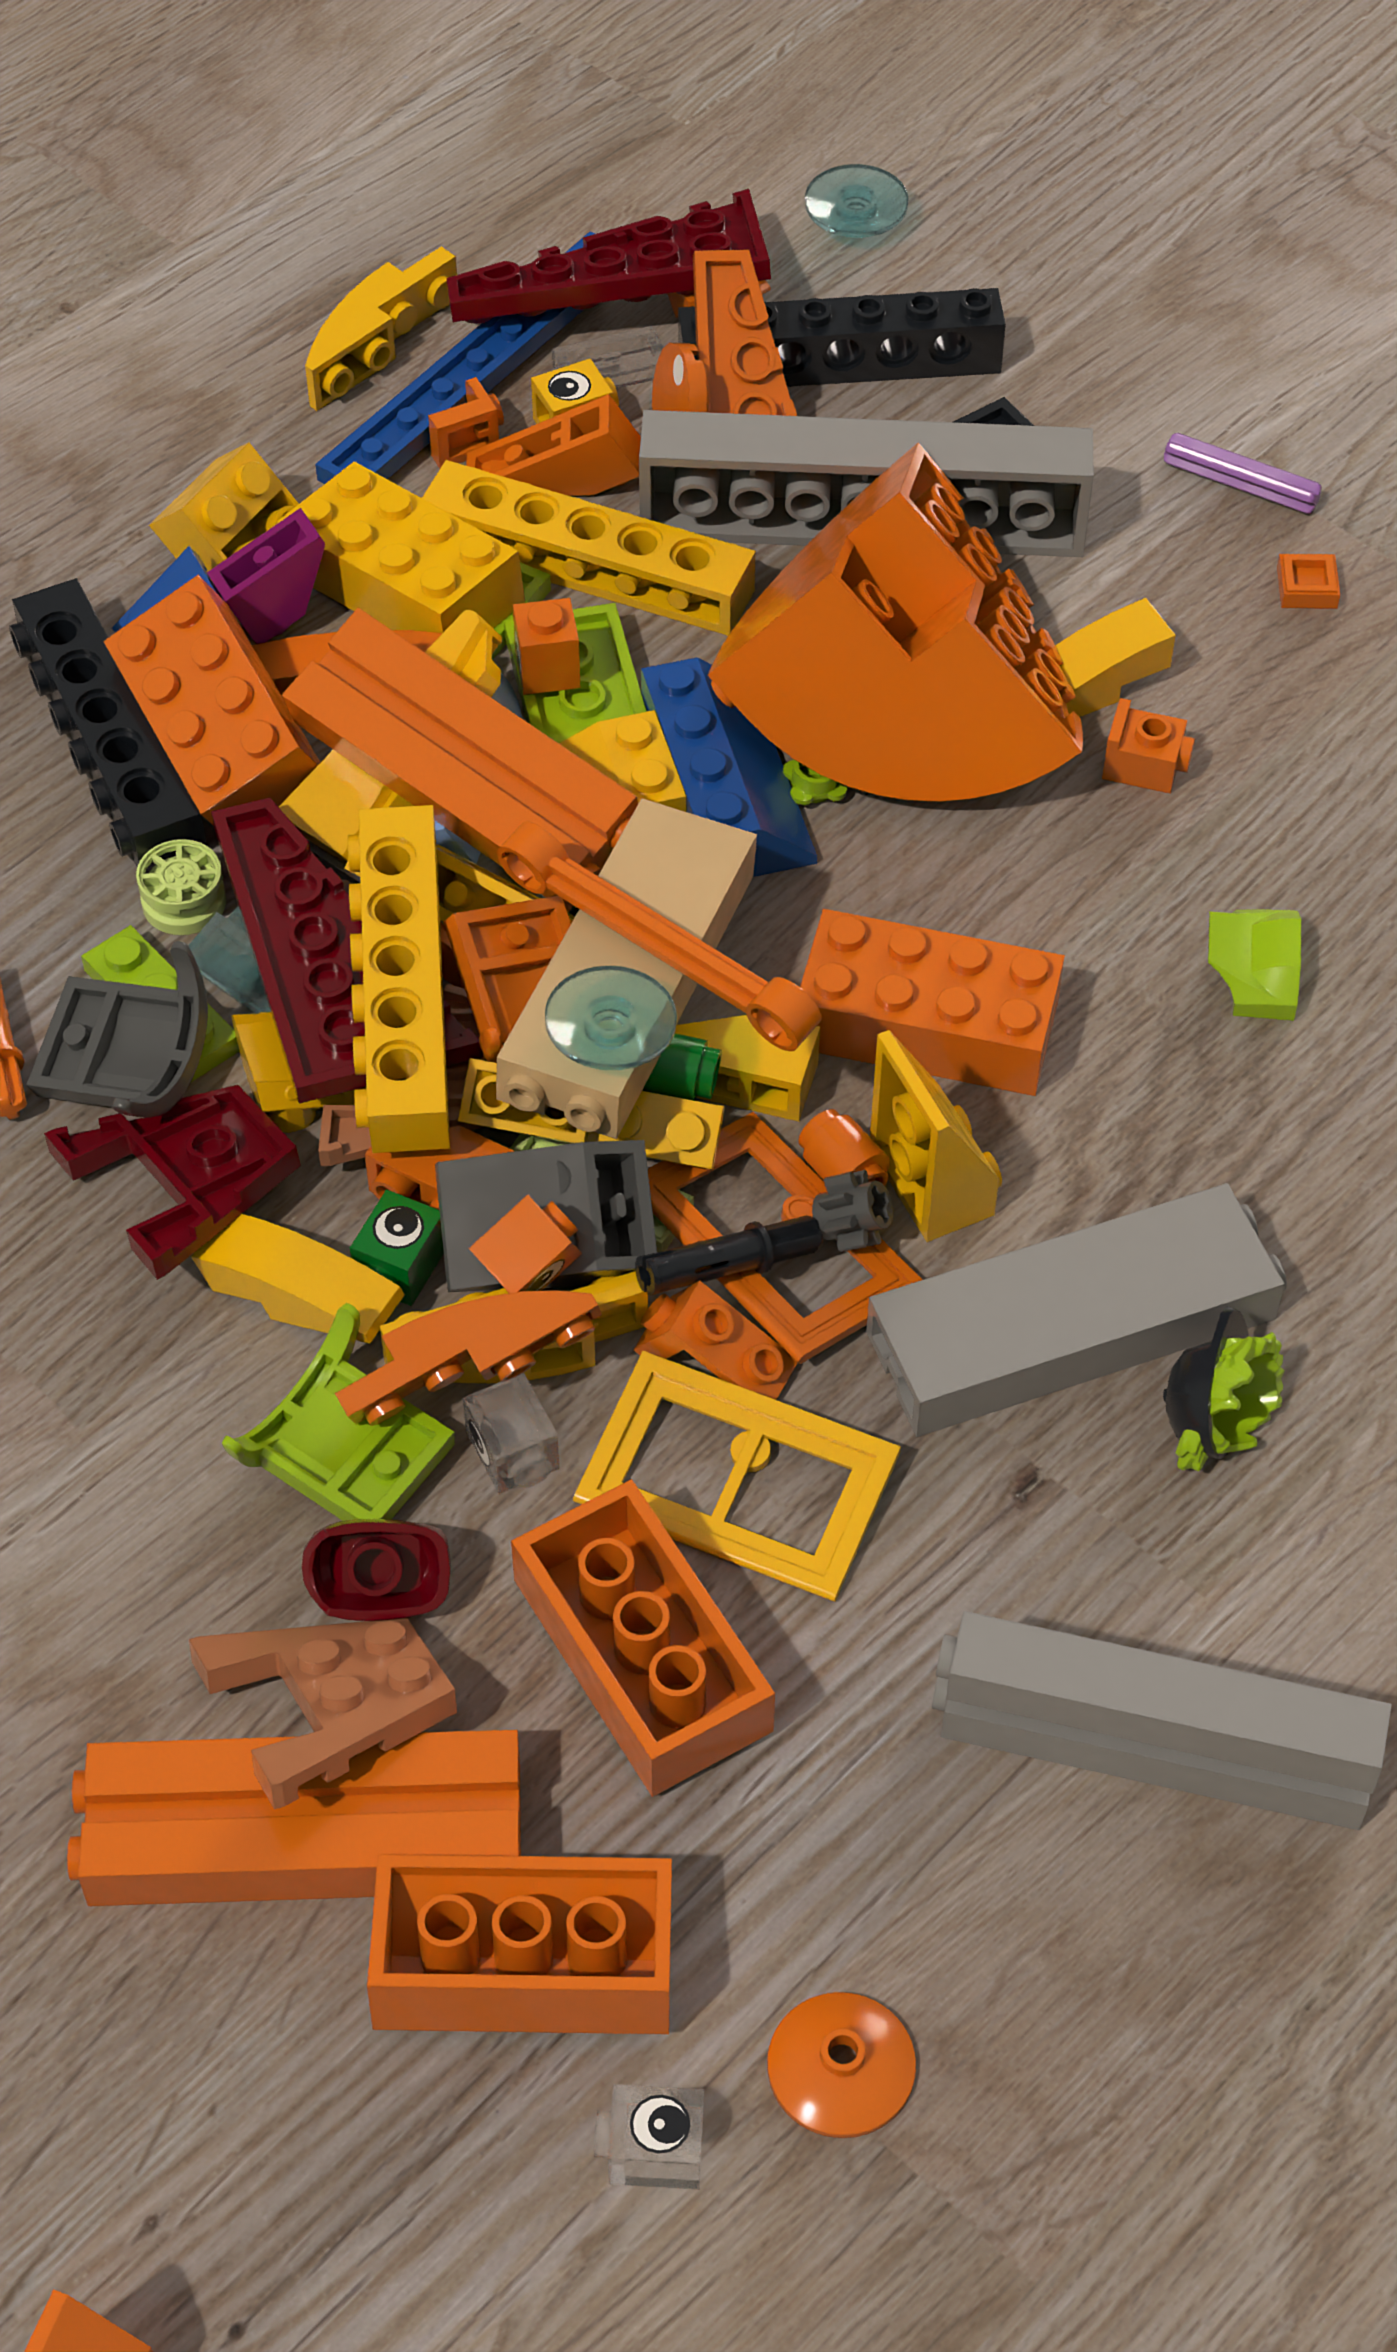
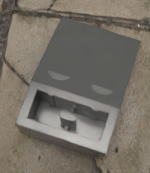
[435,1140,657,1292]

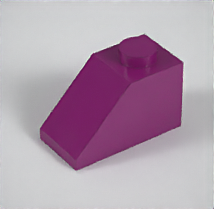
[207,508,325,644]

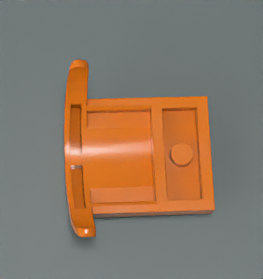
[443,895,571,1063]

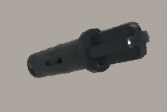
[635,1215,823,1296]

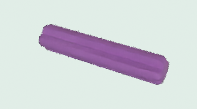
[1164,433,1322,514]

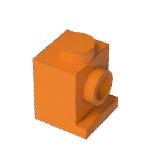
[1102,698,1195,794]

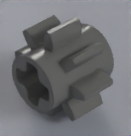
[812,1170,893,1252]

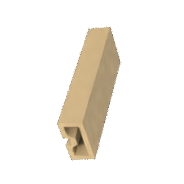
[496,798,757,1139]

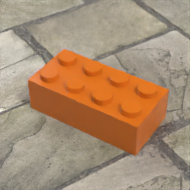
[103,575,320,826]
[800,908,1065,1096]
[511,1479,775,1797]

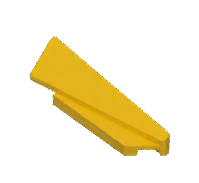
[279,610,502,861]

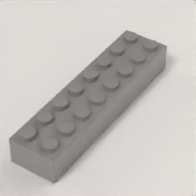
[639,410,1094,557]

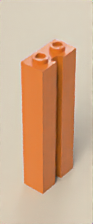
[282,607,638,913]
[67,1729,521,1906]

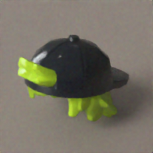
[1163,1306,1285,1471]

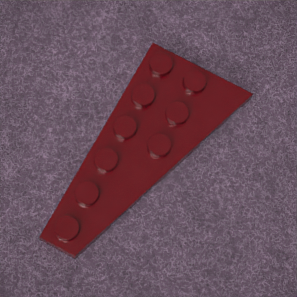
[446,189,771,324]
[211,797,483,1104]

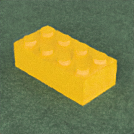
[276,461,525,633]

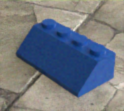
[641,657,817,877]

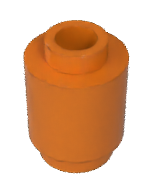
[798,1109,890,1186]

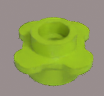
[783,760,847,805]

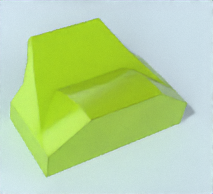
[1208,909,1301,1021]

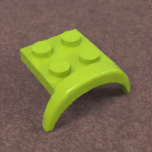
[222,1303,455,1521]

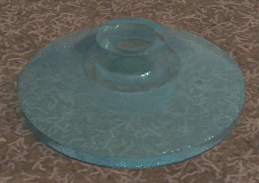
[805,164,909,238]
[545,966,677,1070]

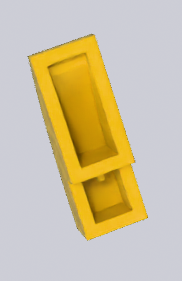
[1055,598,1176,717]
[191,1214,405,1344]

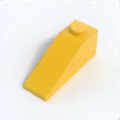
[672,1015,820,1122]

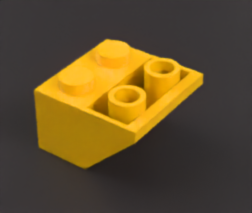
[149,442,299,581]

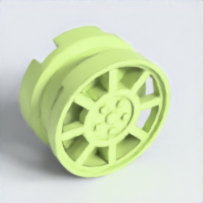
[136,839,226,935]

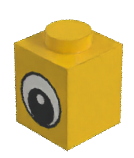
[531,358,619,424]

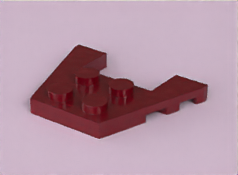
[44,1085,301,1280]

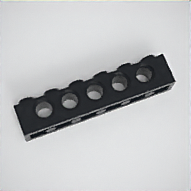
[678,288,1006,387]
[9,578,207,873]

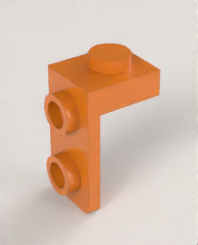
[633,1281,797,1400]

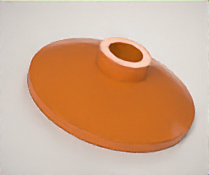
[767,1992,916,2138]

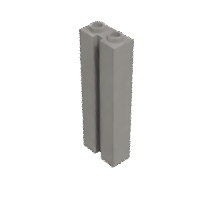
[866,1183,1287,1437]
[932,1611,1392,1830]

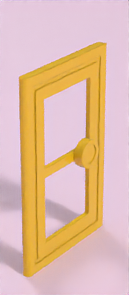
[573,1351,901,1602]

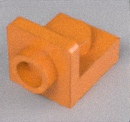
[428,377,504,469]

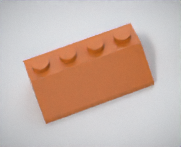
[367,1854,672,2034]

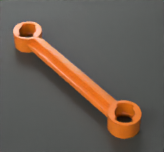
[497,822,821,1051]

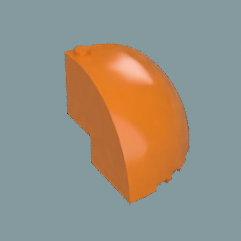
[708,442,1083,802]

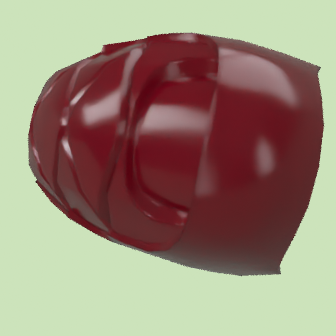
[302,1519,451,1621]

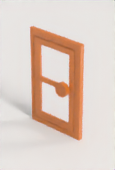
[648,1112,923,1364]

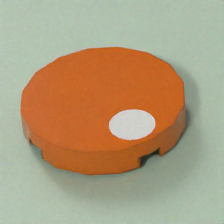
[652,342,709,412]

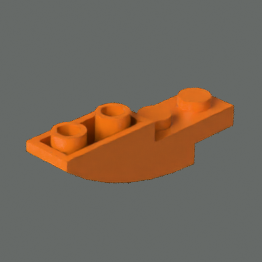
[335,1290,602,1426]

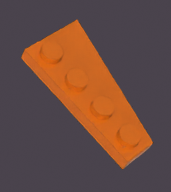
[693,250,797,416]

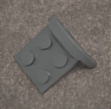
[26,941,208,1118]

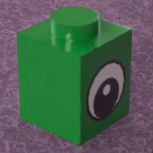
[350,1189,444,1306]

